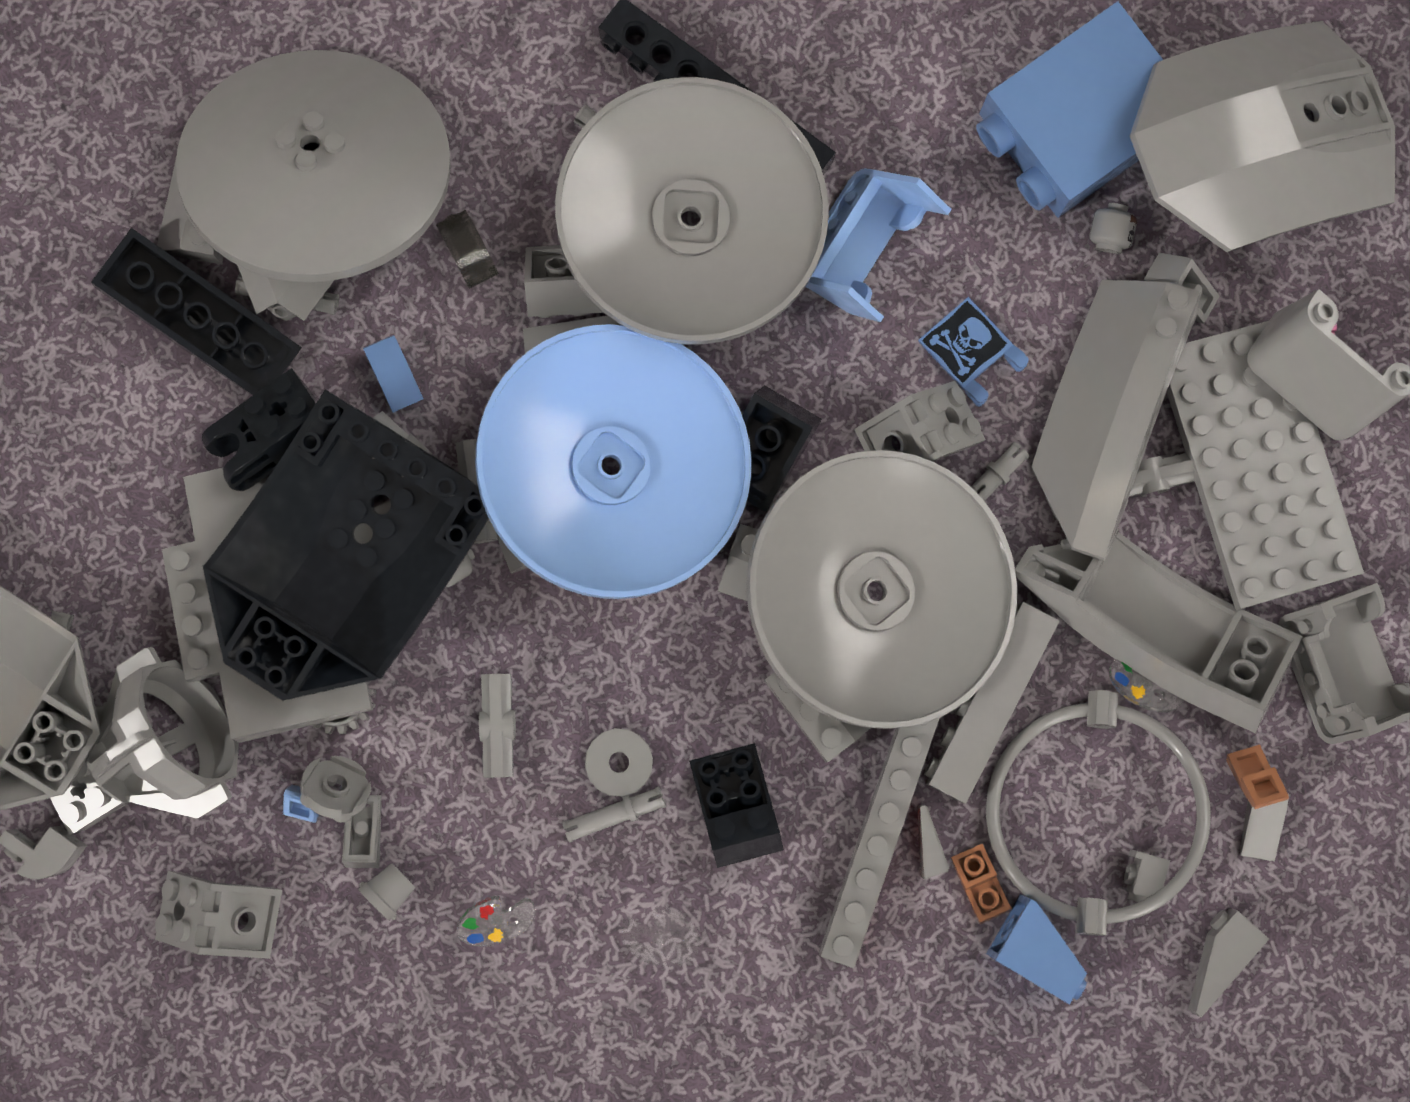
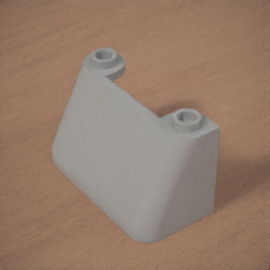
[1247,289,1410,441]
[1279,583,1410,744]

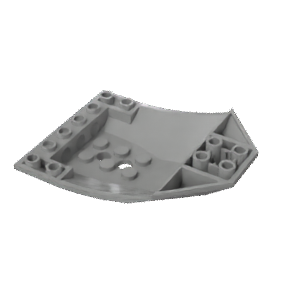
[1130,21,1395,252]
[0,585,101,811]

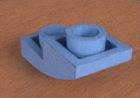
[363,335,423,412]

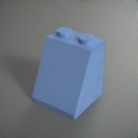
[986,894,1087,1005]

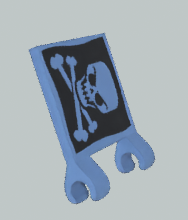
[919,297,1029,407]

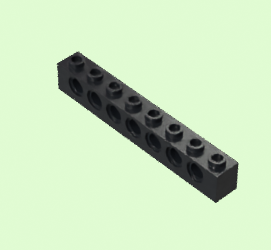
[598,0,836,175]

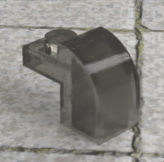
[436,210,499,289]

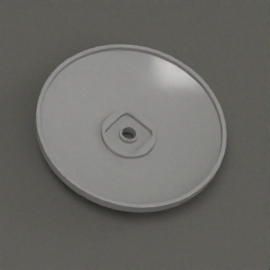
[176,50,451,282]
[555,77,829,344]
[747,450,1017,729]

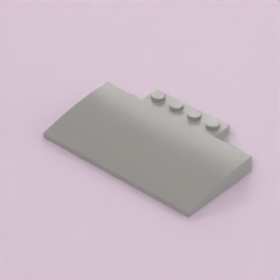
[162,467,373,743]

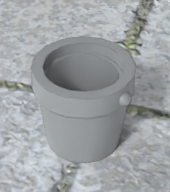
[358,863,416,921]

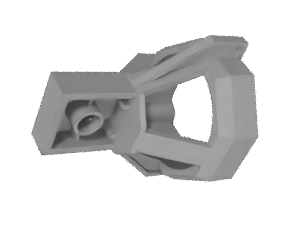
[50,647,239,835]

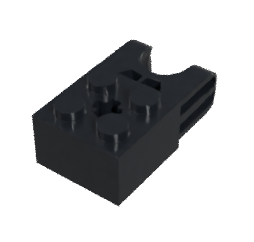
[202,368,317,491]

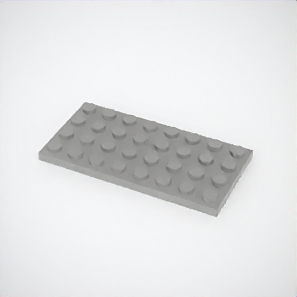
[1167,321,1364,610]

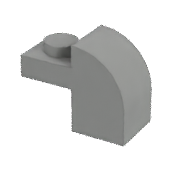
[0,826,87,879]

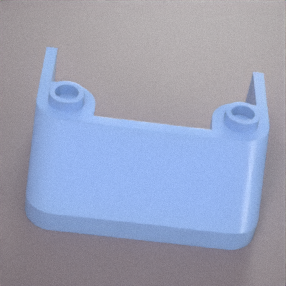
[806,168,952,322]

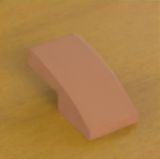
[1226,745,1289,809]

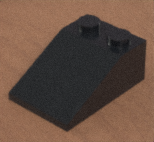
[742,385,822,512]

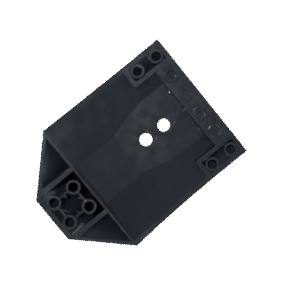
[202,390,489,701]

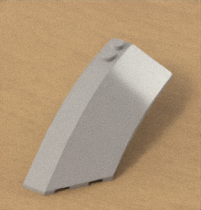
[1015,528,1303,733]

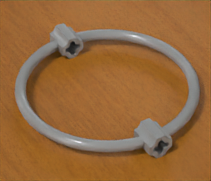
[986,690,1211,936]

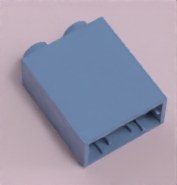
[976,1,1163,218]

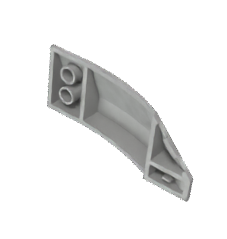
[1032,280,1200,561]

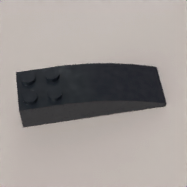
[91,228,302,396]

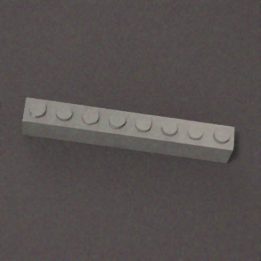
[819,717,940,968]

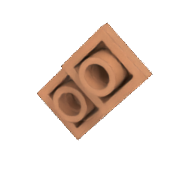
[951,844,1012,924]

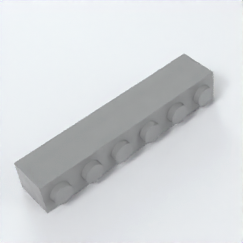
[924,602,1060,804]

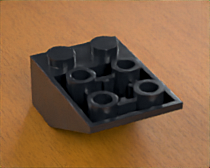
[689,743,784,868]

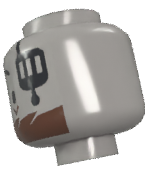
[1089,203,1137,254]

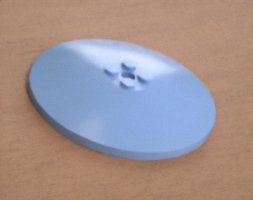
[475,324,751,599]

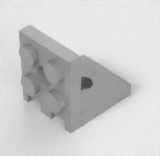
[854,380,986,462]
[155,871,282,959]

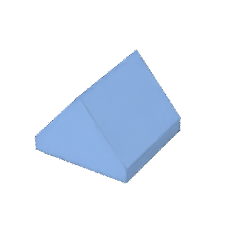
[283,785,319,823]

